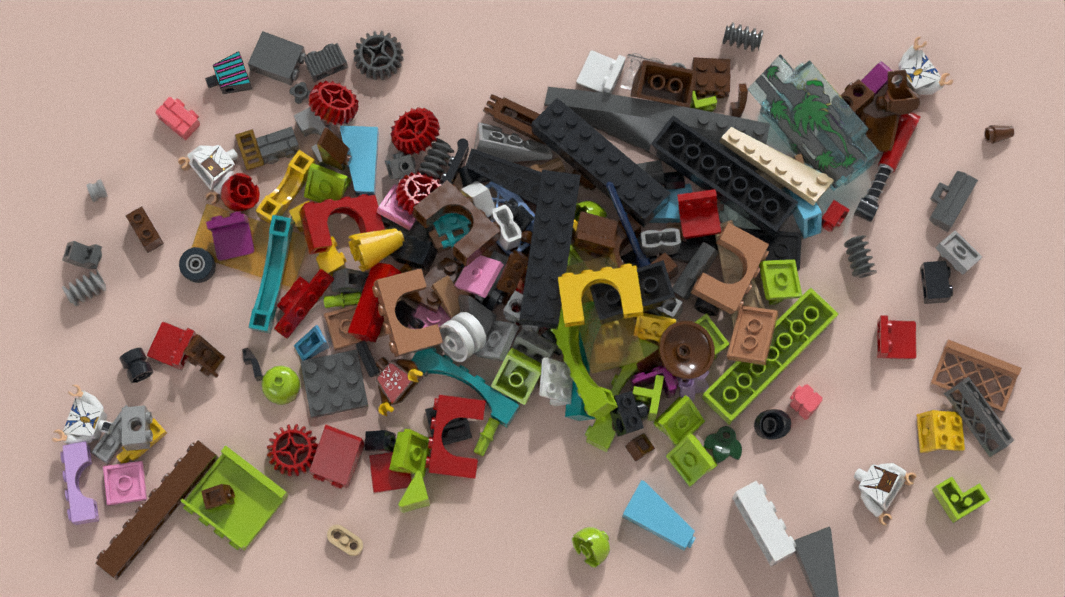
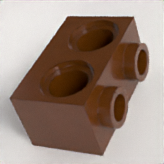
[831,79,875,125]
[125,206,164,253]

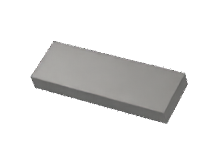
[91,405,128,464]

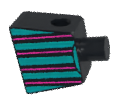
[205,51,252,94]

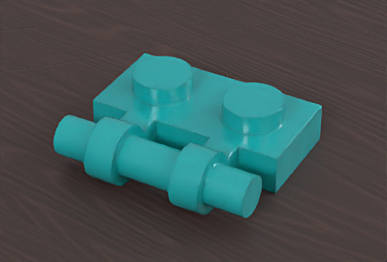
[433,213,471,249]

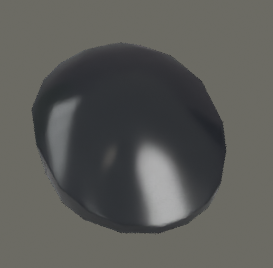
[754,409,791,440]

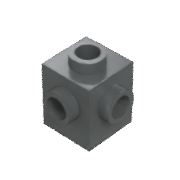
[385,152,416,180]

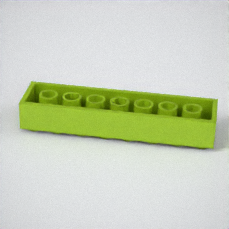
[701,287,839,425]

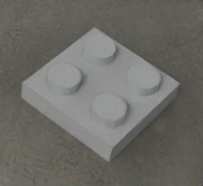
[936,230,982,275]
[474,320,519,361]

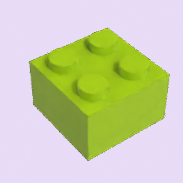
[490,348,542,405]

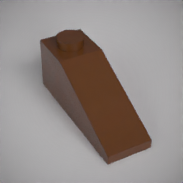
[317,127,352,171]

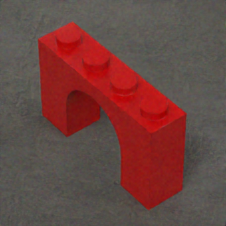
[299,194,385,255]
[425,395,486,479]

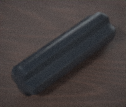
[356,341,380,377]

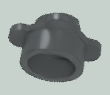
[290,82,311,104]

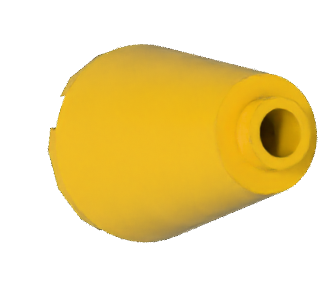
[349,228,404,272]

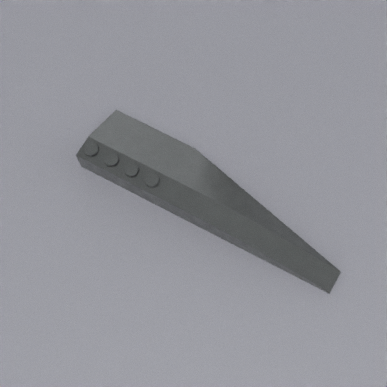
[544,87,770,171]

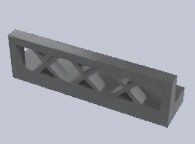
[944,376,1014,457]

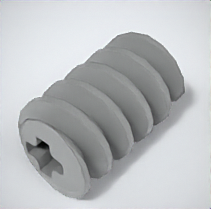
[62,269,106,306]

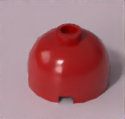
[221,173,260,212]

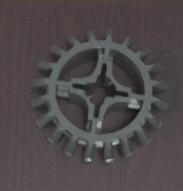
[353,31,404,81]

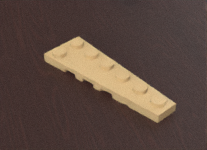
[720,127,834,206]
[715,220,765,330]

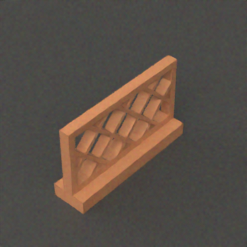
[930,339,1022,412]

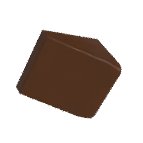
[625,433,655,461]

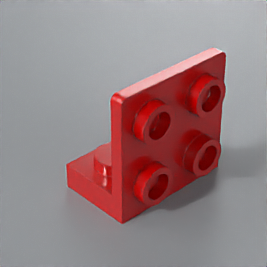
[677,189,721,239]
[877,315,916,359]
[147,322,196,371]

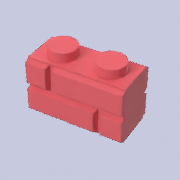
[155,97,200,140]
[790,384,823,420]

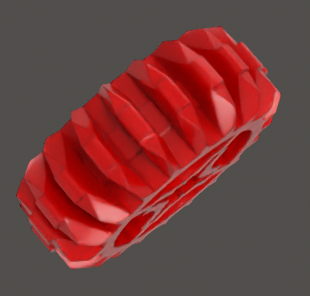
[308,80,359,126]
[390,107,441,156]
[395,171,441,216]
[267,424,319,477]

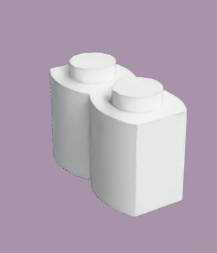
[490,205,521,251]

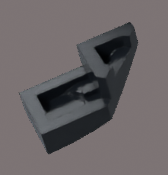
[242,348,264,382]

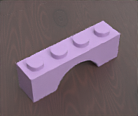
[60,442,99,525]

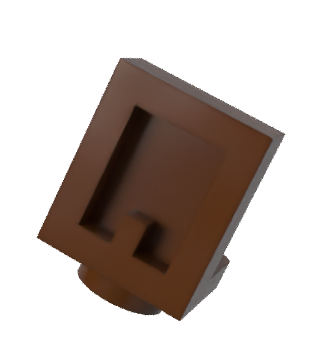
[201,484,235,510]

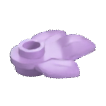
[676,371,709,402]

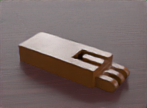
[483,94,544,144]

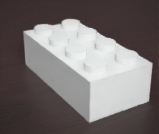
[732,481,796,567]

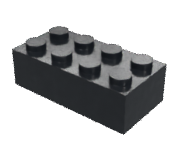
[590,260,676,325]

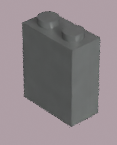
[248,31,307,85]

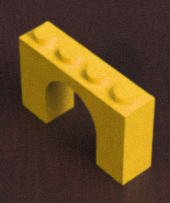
[558,264,644,327]

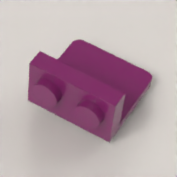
[206,212,255,261]
[630,366,679,399]

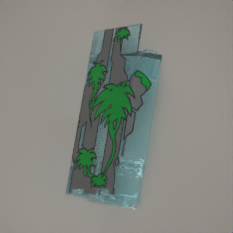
[748,54,880,191]

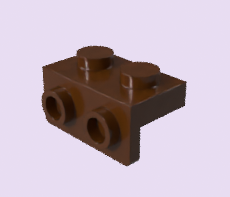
[496,250,529,294]
[183,334,225,378]

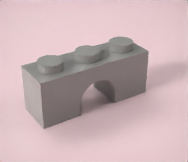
[294,107,332,167]

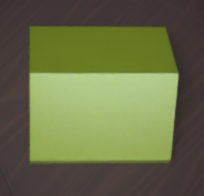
[398,471,430,513]

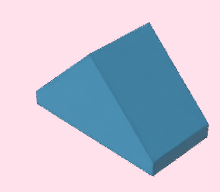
[294,325,329,361]

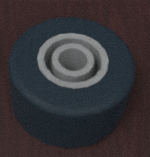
[179,247,216,283]

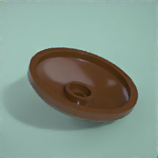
[658,321,715,379]

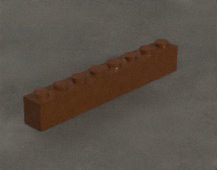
[95,440,219,580]

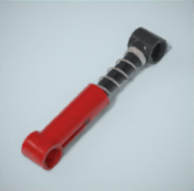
[854,112,921,222]

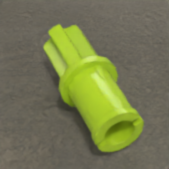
[324,292,362,308]
[473,417,500,456]

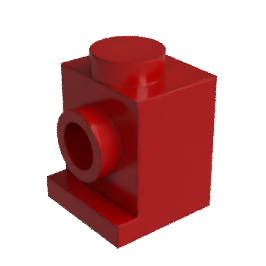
[821,200,850,232]

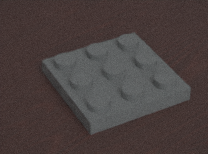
[300,349,369,418]

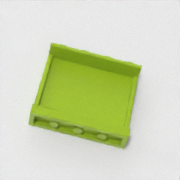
[181,445,289,551]

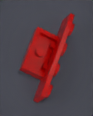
[274,269,334,339]

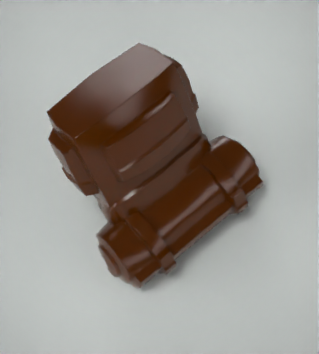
[875,69,920,115]

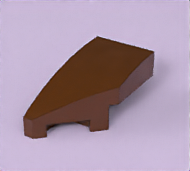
[731,83,748,118]

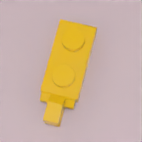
[116,418,167,464]

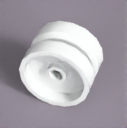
[439,312,486,362]

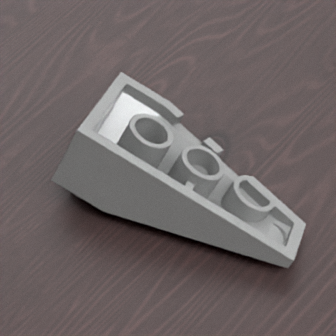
[474,122,553,162]

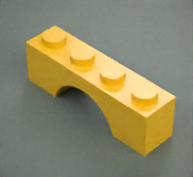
[255,150,316,224]
[289,200,347,277]

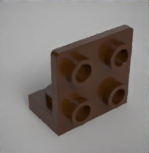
[850,111,899,155]
[573,212,618,257]

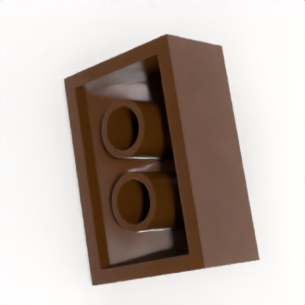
[630,60,697,108]

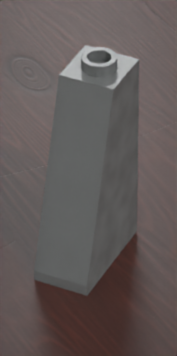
[794,526,839,597]

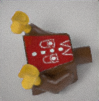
[376,357,423,417]

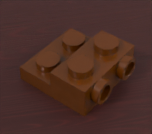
[693,57,731,99]

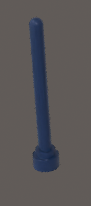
[606,182,651,268]

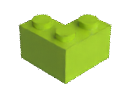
[932,477,990,523]

